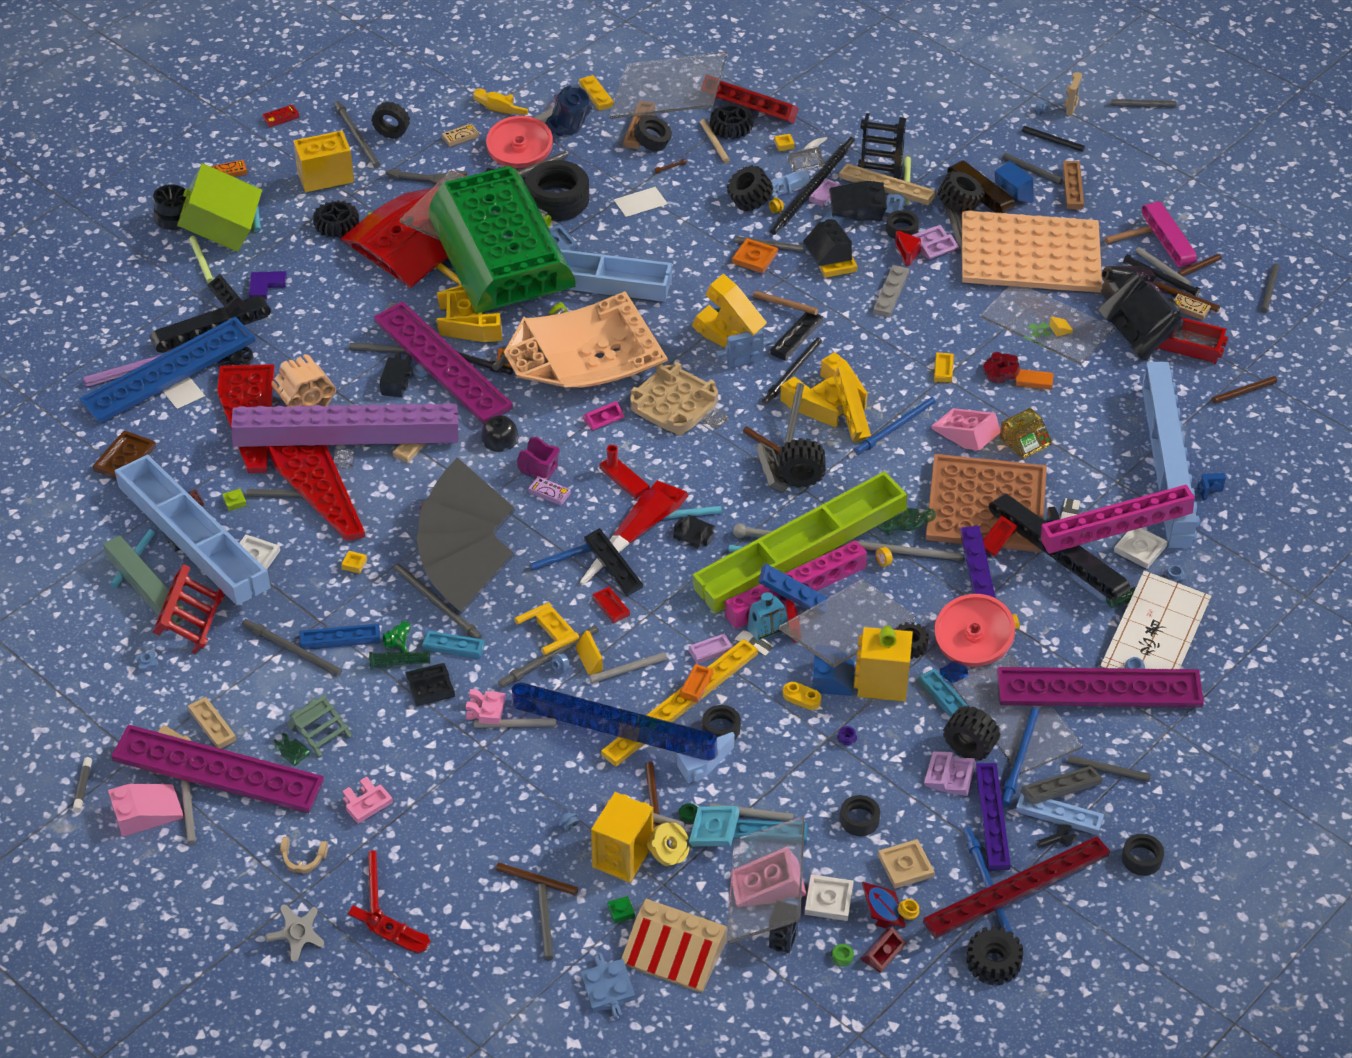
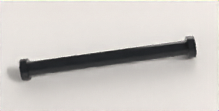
[1123,254,1201,297]

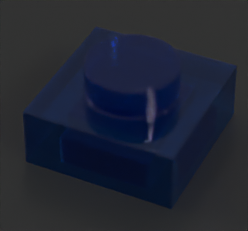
[940,661,969,683]

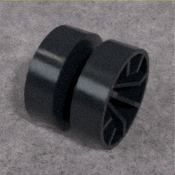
[153,184,186,230]

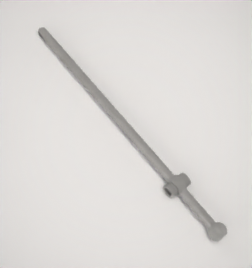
[734,523,964,561]

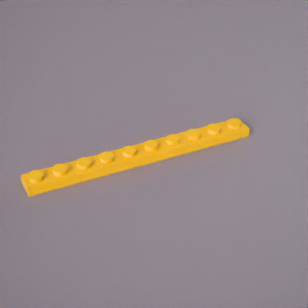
[601,639,758,767]

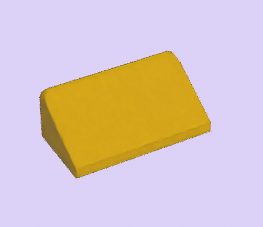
[576,630,603,675]

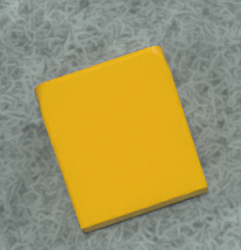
[1049,317,1073,337]

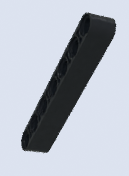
[150,296,271,353]

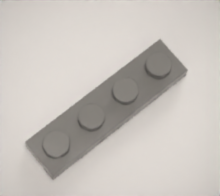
[873,265,909,318]

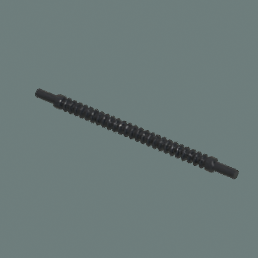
[770,137,855,235]

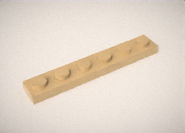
[839,163,936,205]

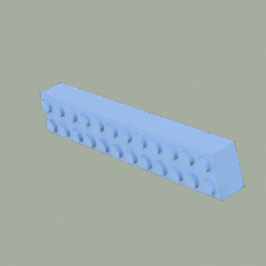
[510,247,672,302]
[1142,362,1200,548]
[115,455,271,605]

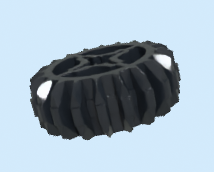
[710,103,754,139]
[313,200,359,239]

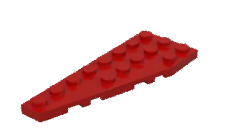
[217,364,275,473]
[266,445,365,541]

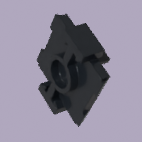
[673,515,715,549]

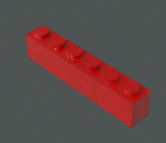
[701,76,799,124]

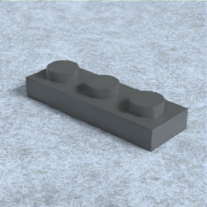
[756,442,788,493]

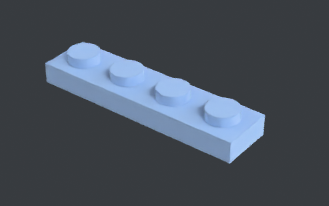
[1016,793,1104,835]

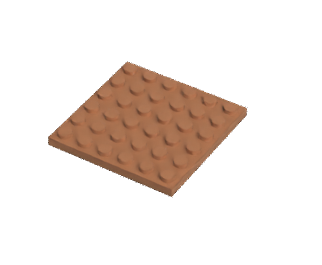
[926,454,1047,552]

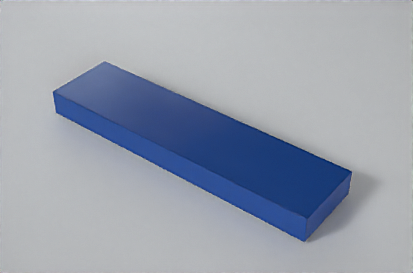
[300,623,381,650]

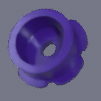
[837,726,857,745]

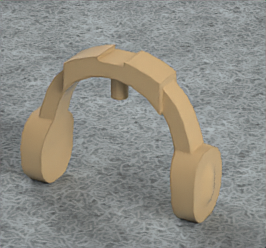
[280,837,328,874]

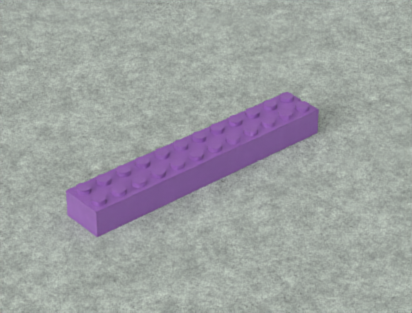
[232,403,458,447]

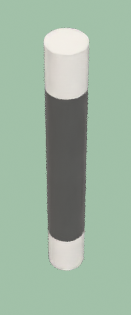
[73,757,92,812]

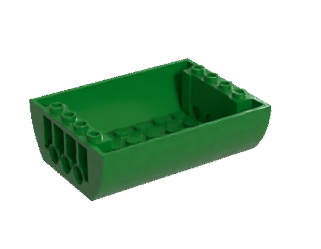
[428,166,576,313]

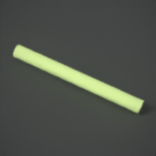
[904,156,911,205]
[189,236,213,284]

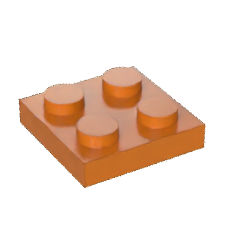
[732,238,778,274]

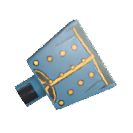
[747,592,789,641]

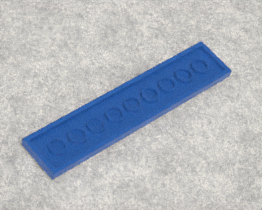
[79,317,255,424]

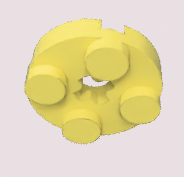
[647,823,689,866]

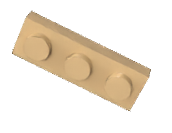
[188,697,237,749]

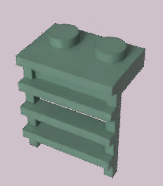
[287,694,352,757]

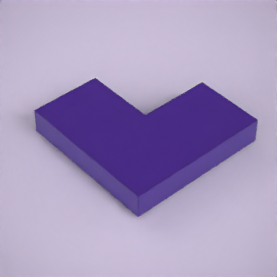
[249,271,287,300]

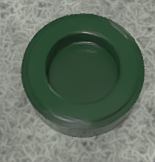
[679,803,698,825]

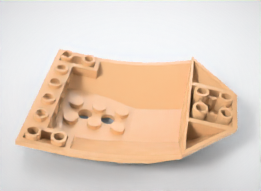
[504,291,668,388]

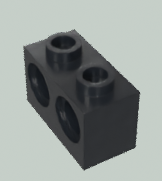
[769,902,799,953]

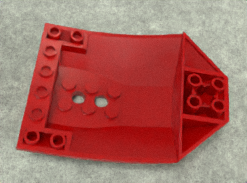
[341,187,448,288]

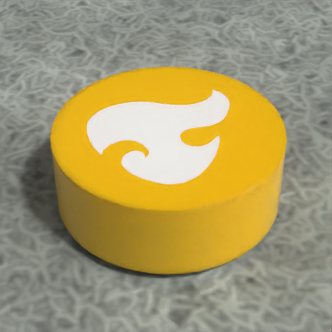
[876,547,893,567]

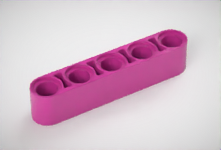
[1142,201,1197,268]

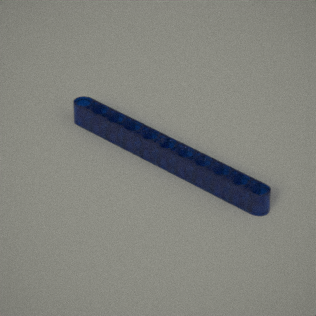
[511,683,718,761]

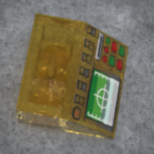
[999,407,1052,459]

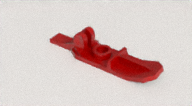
[348,905,431,953]

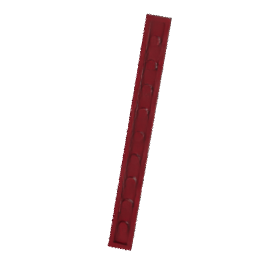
[923,836,1110,939]

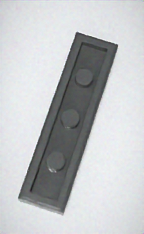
[1021,766,1103,805]

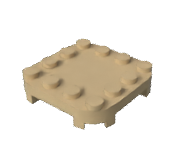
[630,362,718,436]

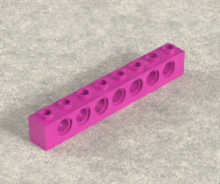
[1041,484,1195,554]
[725,540,867,629]

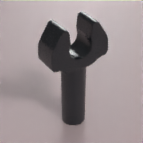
[1037,825,1077,848]

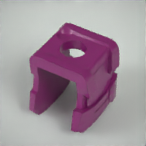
[517,436,560,480]

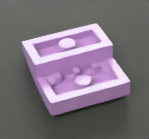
[912,225,959,260]
[924,752,976,796]

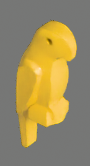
[473,88,528,115]

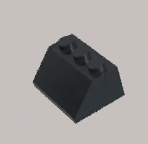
[803,219,852,266]

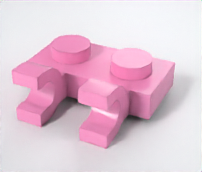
[466,689,506,725]
[342,776,393,824]

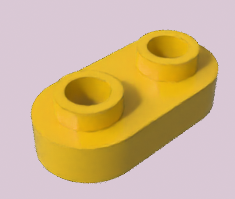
[783,682,821,710]

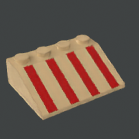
[622,899,727,993]

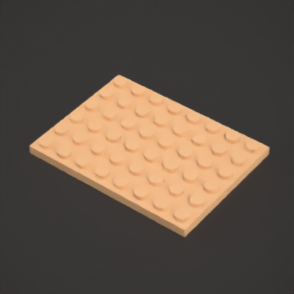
[962,211,1102,293]

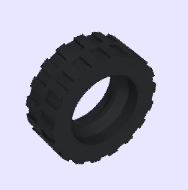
[371,102,410,139]
[634,115,672,151]

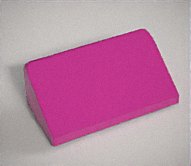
[582,401,624,431]

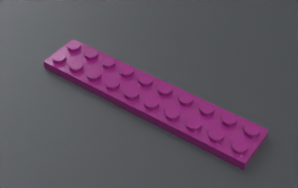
[374,301,513,425]
[997,667,1204,708]
[111,724,324,814]

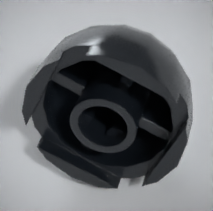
[481,415,519,452]

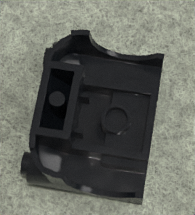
[1101,266,1181,312]
[1098,272,1183,361]

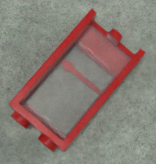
[1156,318,1228,364]

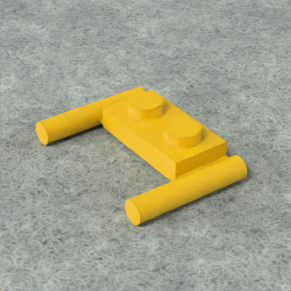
[514,602,579,655]

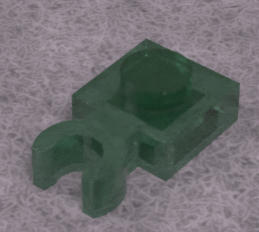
[273,733,310,766]

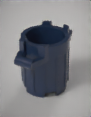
[545,85,593,136]

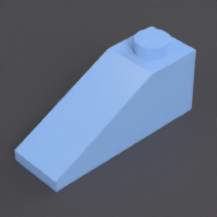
[677,732,735,784]

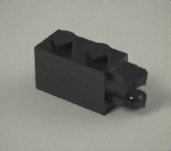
[380,353,413,398]

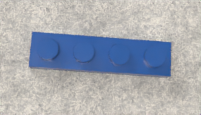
[759,564,829,617]

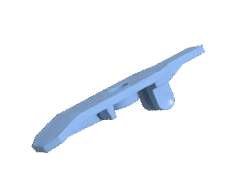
[769,170,810,199]

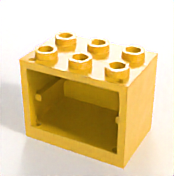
[293,130,354,192]
[854,627,912,702]
[591,792,653,883]

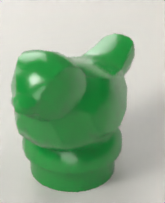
[382,620,411,655]

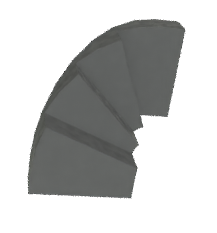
[416,457,516,614]

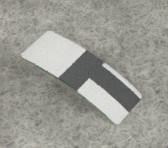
[1061,498,1080,519]
[734,630,774,655]

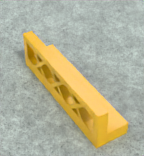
[833,366,871,442]

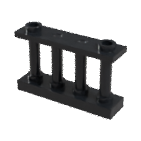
[858,113,906,179]

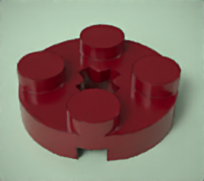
[983,352,1020,383]

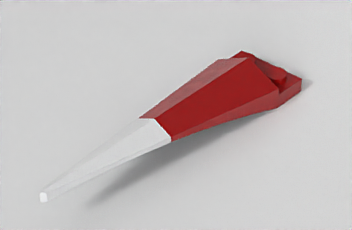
[580,480,688,586]

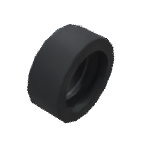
[886,210,919,239]
[702,705,741,741]
[840,795,881,836]
[1122,834,1164,876]

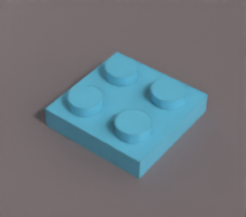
[689,806,740,847]

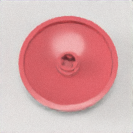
[486,116,553,168]
[935,594,1015,667]

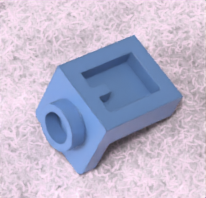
[884,194,906,215]

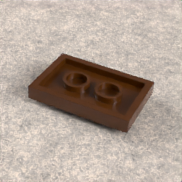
[93,430,156,480]

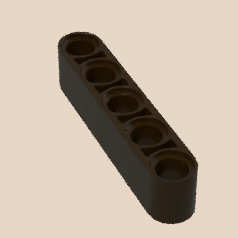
[947,160,1015,213]

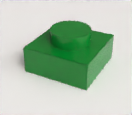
[607,896,635,924]

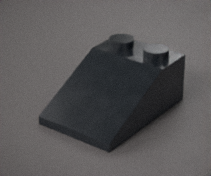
[829,180,887,221]

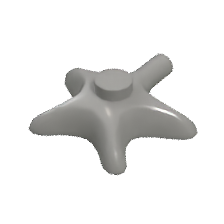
[265,904,324,962]

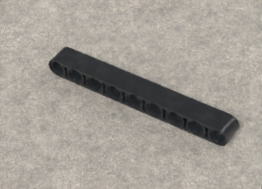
[988,493,1130,601]

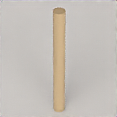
[700,119,730,164]

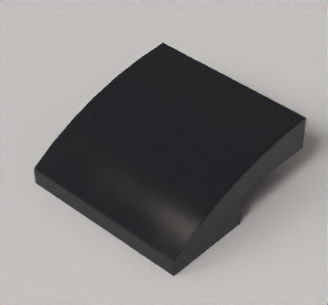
[405,663,455,706]

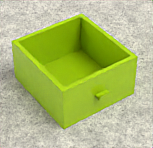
[177,163,262,252]

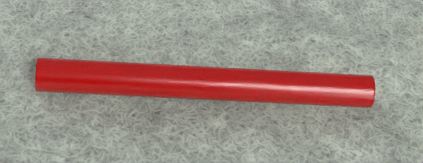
[368,850,379,913]

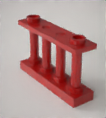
[152,564,225,654]

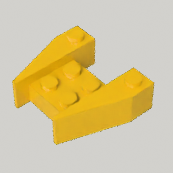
[692,274,767,348]
[437,285,502,342]
[780,352,868,428]

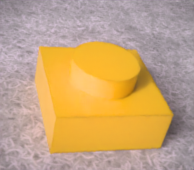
[774,134,795,151]
[341,551,367,574]

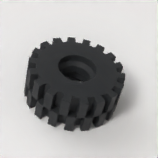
[966,926,1024,985]

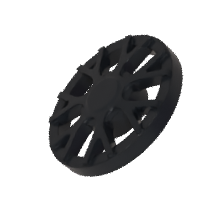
[220,347,254,366]

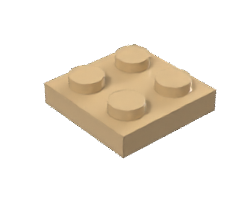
[878,839,935,889]

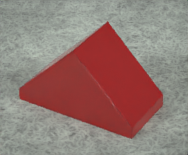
[895,231,921,267]

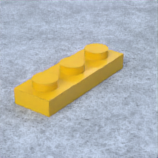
[579,75,614,111]

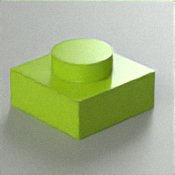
[222,488,247,511]

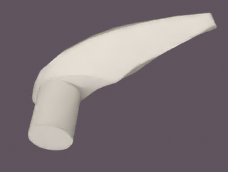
[804,137,827,157]

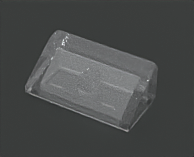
[788,147,825,172]

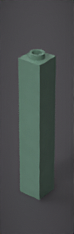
[103,535,185,625]

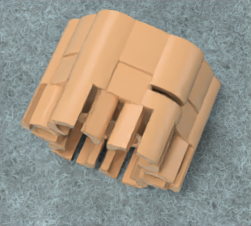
[272,354,336,407]

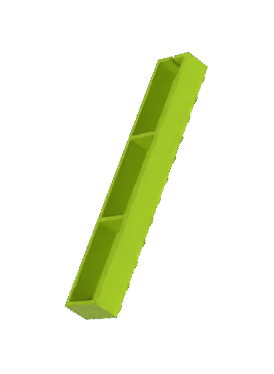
[692,471,907,614]

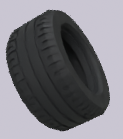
[525,160,590,221]

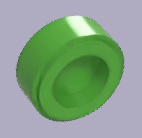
[832,944,854,967]

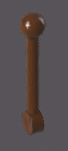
[655,159,687,174]

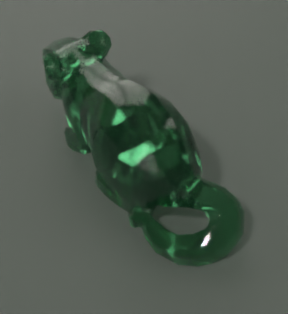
[876,508,936,535]

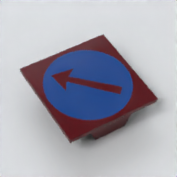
[862,882,906,929]

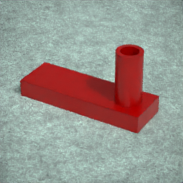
[599,444,650,500]

